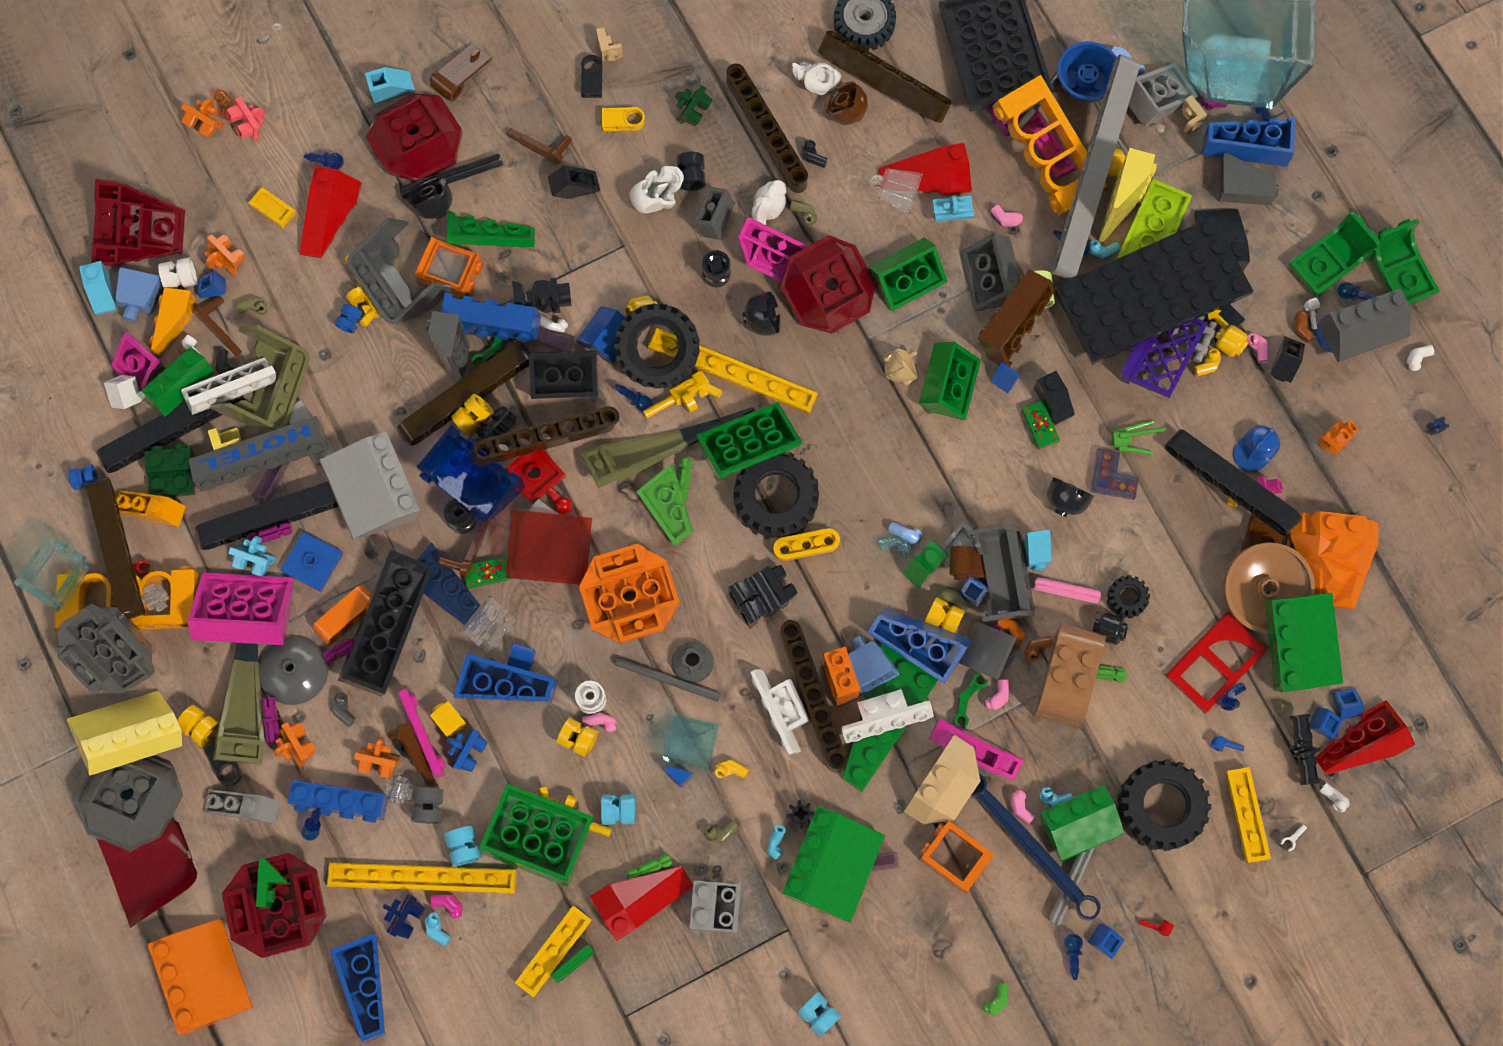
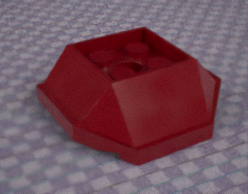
[366,93,463,182]
[779,235,876,334]
[222,853,327,959]

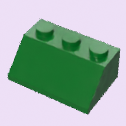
[868,237,948,311]
[918,341,981,420]
[137,347,214,417]
[1040,785,1125,862]

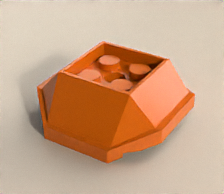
[579,543,680,644]

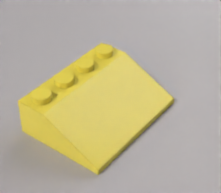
[1098,148,1157,242]
[67,691,182,776]

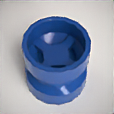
[334,304,363,334]
[69,464,98,490]

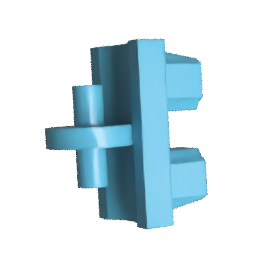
[932,195,974,222]
[228,536,276,576]

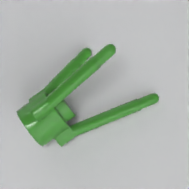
[1112,420,1166,455]

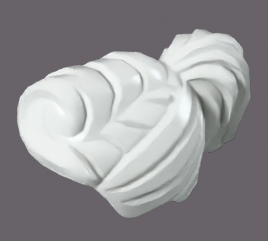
[792,62,841,95]
[752,180,786,225]

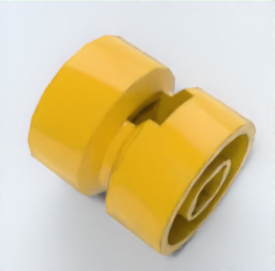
[452,394,494,436]
[925,597,965,633]
[177,704,218,748]
[556,717,599,758]

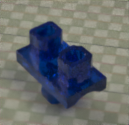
[382,894,425,939]

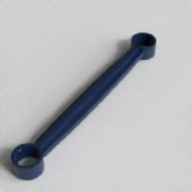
[970,774,1101,921]

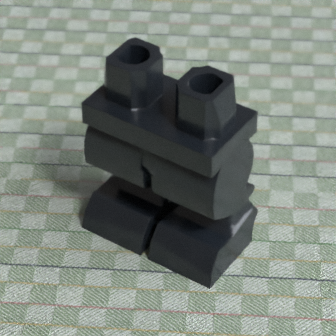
[512,278,572,313]
[728,565,798,629]

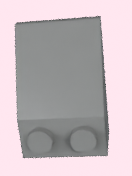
[1129,63,1198,127]

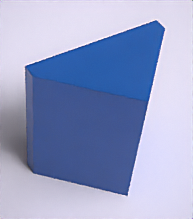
[576,306,625,365]

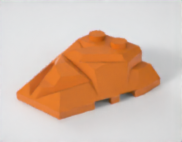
[1289,511,1379,609]

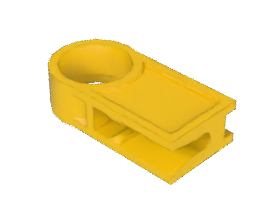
[602,107,645,131]

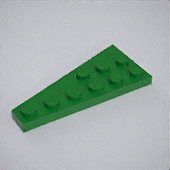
[843,643,938,792]

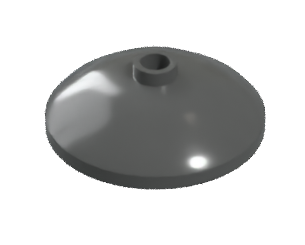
[259,637,328,705]

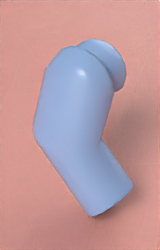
[888,522,923,544]

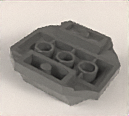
[57,603,155,694]
[74,757,183,852]

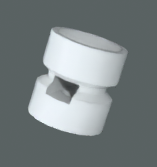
[158,257,197,289]
[575,681,607,715]

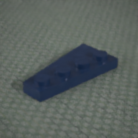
[417,543,488,633]

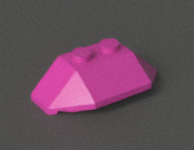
[738,216,808,281]

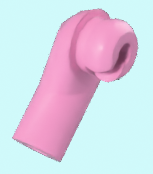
[1247,333,1269,364]
[985,680,1009,710]
[1010,790,1035,825]

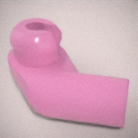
[991,205,1023,227]
[582,713,617,733]

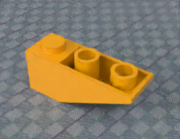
[149,287,196,357]
[117,491,186,527]

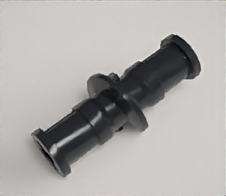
[1289,714,1321,785]

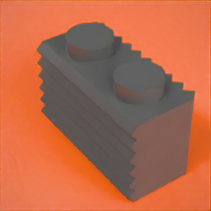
[695,187,735,240]

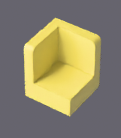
[208,428,242,450]

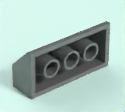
[1318,288,1411,362]
[426,311,470,383]

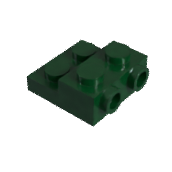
[145,444,195,497]

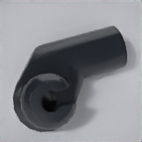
[215,349,235,379]

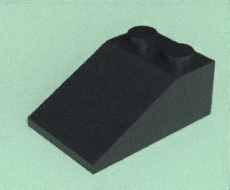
[1195,209,1250,271]

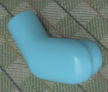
[1088,240,1121,259]
[1040,787,1073,807]
[766,825,786,860]
[425,912,451,947]

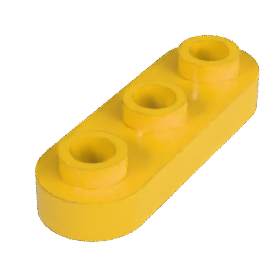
[773,528,840,561]

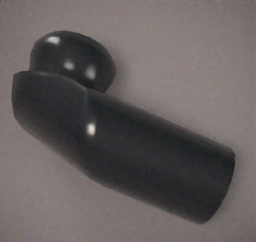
[802,139,828,168]

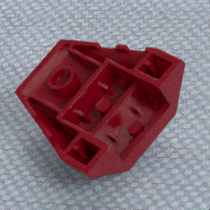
[91,179,185,266]

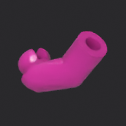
[431,894,463,918]

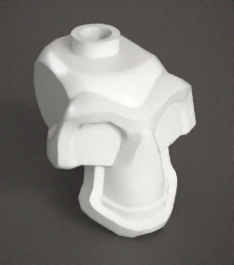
[629,166,684,214]

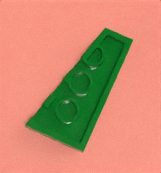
[447,211,535,248]

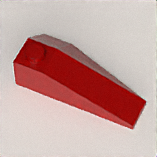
[879,142,972,196]
[299,166,362,259]
[1315,700,1415,775]
[589,866,693,941]

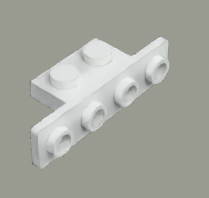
[750,669,811,755]
[841,689,934,743]

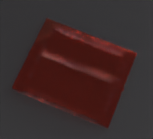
[505,510,592,585]

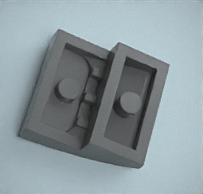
[959,621,1016,680]

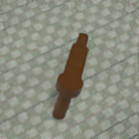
[507,128,572,164]
[193,296,242,357]
[439,519,490,577]
[387,723,436,786]

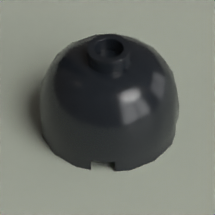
[408,178,453,219]
[742,291,781,336]
[1047,477,1094,517]

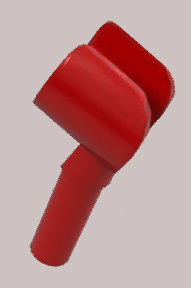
[133,560,150,576]
[1139,919,1174,936]

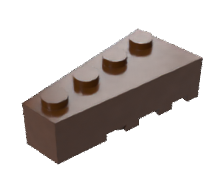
[978,269,1055,367]

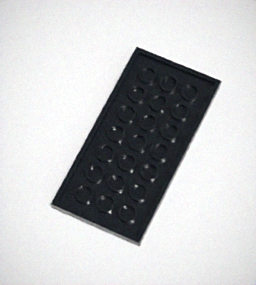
[1054,216,1253,365]

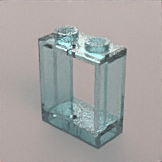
[13,538,90,612]

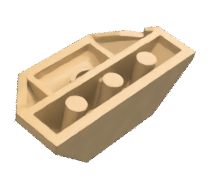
[904,734,980,825]

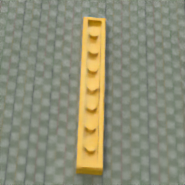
[648,328,818,414]
[327,863,517,894]

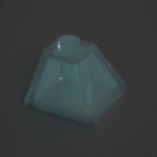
[663,715,719,770]

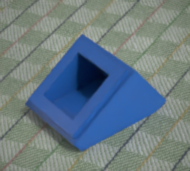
[198,271,226,298]
[991,362,1019,393]
[960,577,989,607]
[507,643,536,671]
[1333,688,1364,720]
[1309,707,1343,740]
[665,766,693,788]
[1088,924,1125,959]

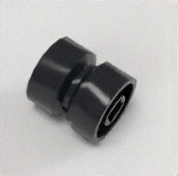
[677,152,706,191]
[702,250,731,288]
[443,498,476,534]

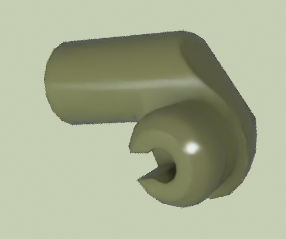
[790,200,817,225]
[235,296,269,314]
[936,588,969,611]
[704,820,739,843]

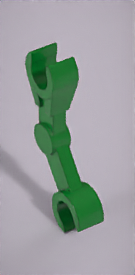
[472,337,503,368]
[953,673,988,728]

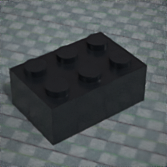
[529,350,599,399]

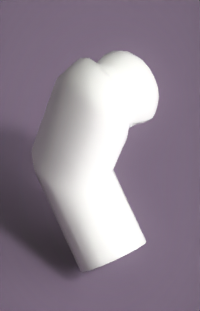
[540,314,568,334]
[1319,782,1350,813]

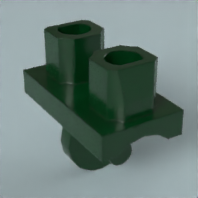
[675,85,713,126]

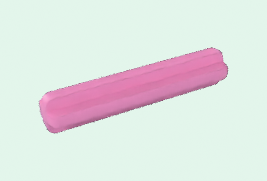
[1034,577,1101,603]

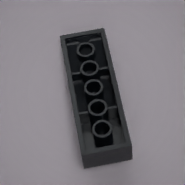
[338,550,433,697]

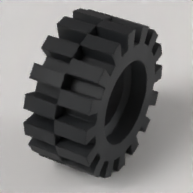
[1107,575,1150,619]

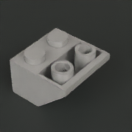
[689,880,741,933]

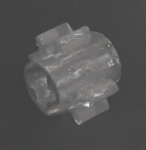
[141,583,170,612]
[383,775,413,804]

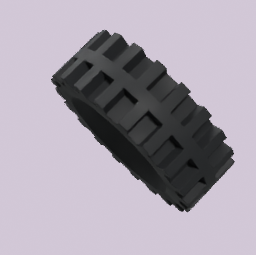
[614,304,700,389]
[734,452,819,540]
[1117,759,1211,851]

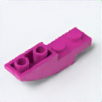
[929,718,1024,781]

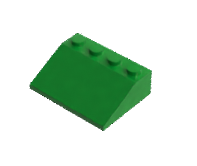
[696,402,803,479]
[1264,593,1343,692]
[479,783,594,887]
[782,806,885,923]

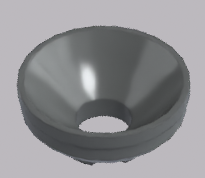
[672,641,714,683]

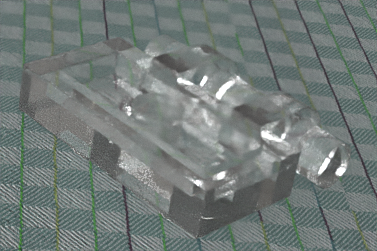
[460,596,517,654]

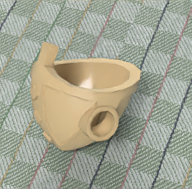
[883,349,918,386]

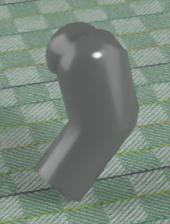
[332,692,356,727]

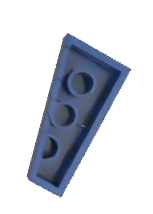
[1202,117,1296,167]
[441,293,541,342]
[868,608,973,683]
[453,653,558,702]

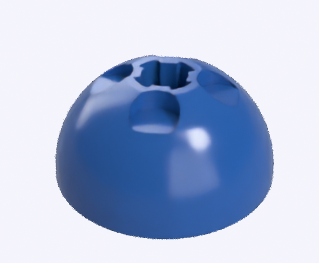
[1057,41,1117,103]

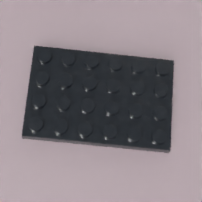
[938,0,1053,112]

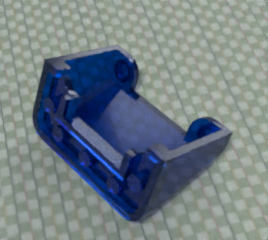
[416,425,526,524]

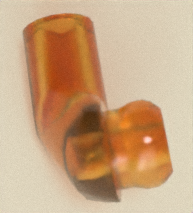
[213,89,234,120]

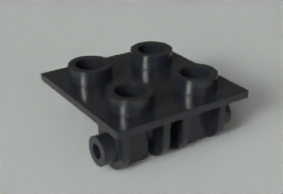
[474,405,517,441]

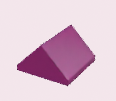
[111,332,165,391]

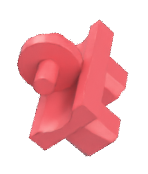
[226,97,265,140]

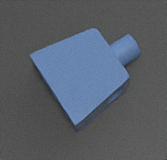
[115,267,164,322]
[848,636,900,695]

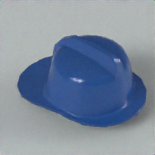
[1233,425,1280,472]

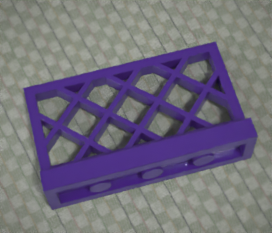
[1121,318,1208,398]

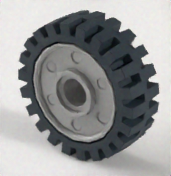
[834,0,896,51]

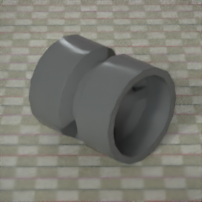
[411,787,444,824]

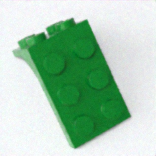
[1288,211,1380,298]
[1371,219,1440,305]

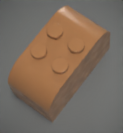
[1034,623,1106,729]

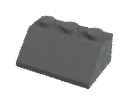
[961,233,1020,311]

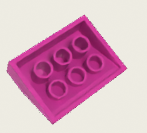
[188,573,294,645]

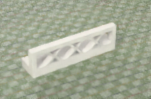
[181,357,276,415]

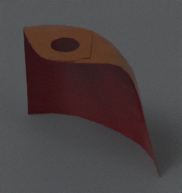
[98,821,197,928]

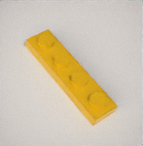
[1225,767,1271,864]
[515,906,592,997]

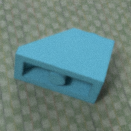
[79,261,117,315]
[1023,529,1052,572]

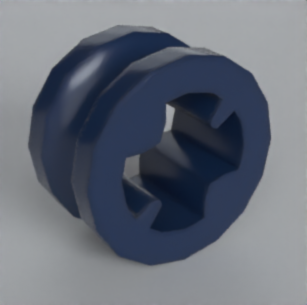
[1426,416,1450,436]

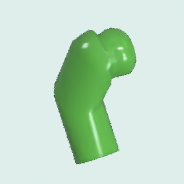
[983,983,1008,1016]

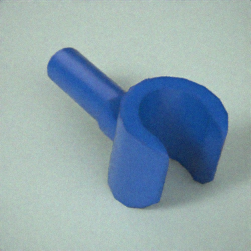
[1210,736,1244,752]

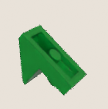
[903,540,949,588]
[256,858,291,909]

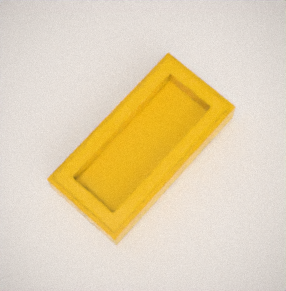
[248,187,297,229]

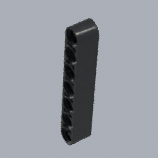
[96,380,245,473]
[1164,429,1302,536]
[195,482,339,550]

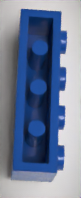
[287,780,388,823]

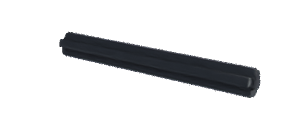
[399,153,503,199]

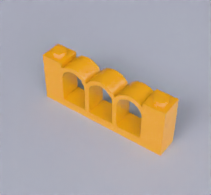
[993,75,1107,216]
[55,566,200,631]

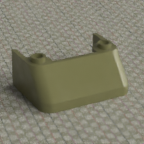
[210,325,310,430]

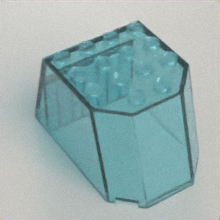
[1182,0,1315,109]

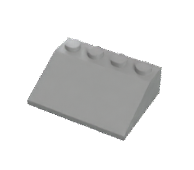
[320,432,420,540]

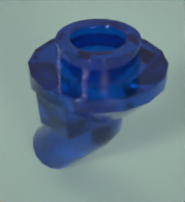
[1217,682,1246,711]

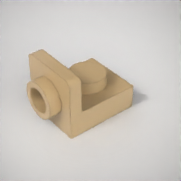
[596,27,623,61]
[1181,95,1207,134]

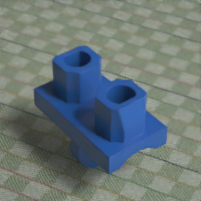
[446,729,488,772]

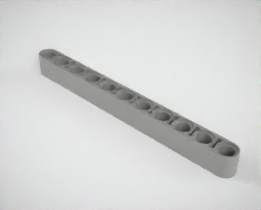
[1051,54,1140,280]

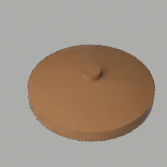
[1223,542,1315,633]

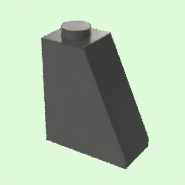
[1219,153,1279,205]

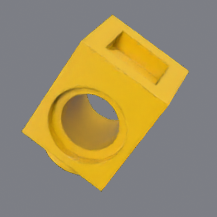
[430,701,468,739]

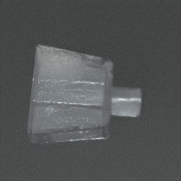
[868,169,923,213]

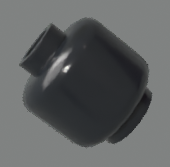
[1093,613,1128,645]

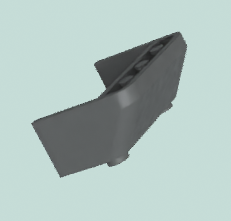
[347,218,453,324]
[967,524,1035,622]

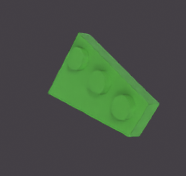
[637,464,694,545]

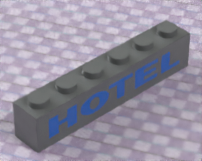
[189,416,329,492]

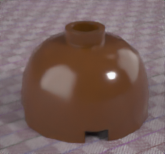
[824,81,868,125]

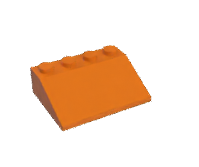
[148,918,253,1036]

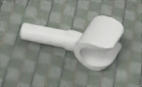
[1304,298,1320,330]
[182,335,199,353]
[1280,824,1307,851]

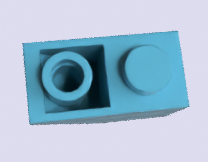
[365,67,416,103]

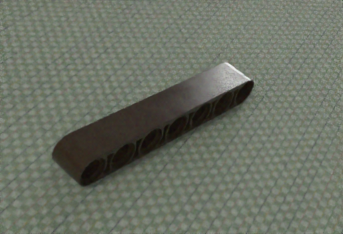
[818,31,952,123]
[726,63,808,193]
[397,341,530,446]
[470,406,620,466]
[86,477,145,620]
[780,620,847,773]

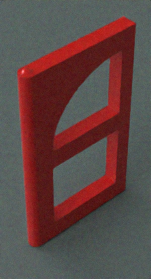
[1165,613,1267,714]

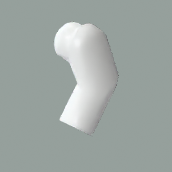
[1407,345,1434,371]

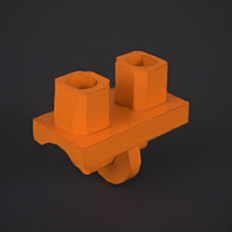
[181,99,224,137]
[205,234,245,276]
[1319,419,1359,455]
[274,722,316,768]
[354,738,401,778]

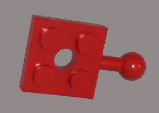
[502,450,572,515]

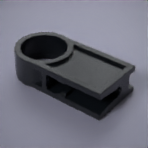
[581,54,603,98]
[204,742,242,786]

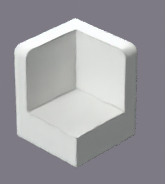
[104,375,142,409]

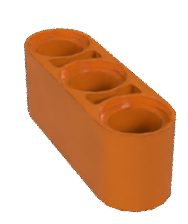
[312,585,371,645]

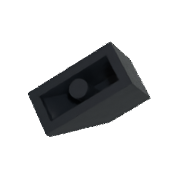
[548,165,600,199]
[1271,336,1305,383]
[1033,371,1075,425]

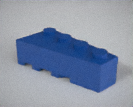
[330,933,386,1044]

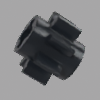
[786,800,815,830]

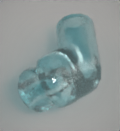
[879,536,912,557]

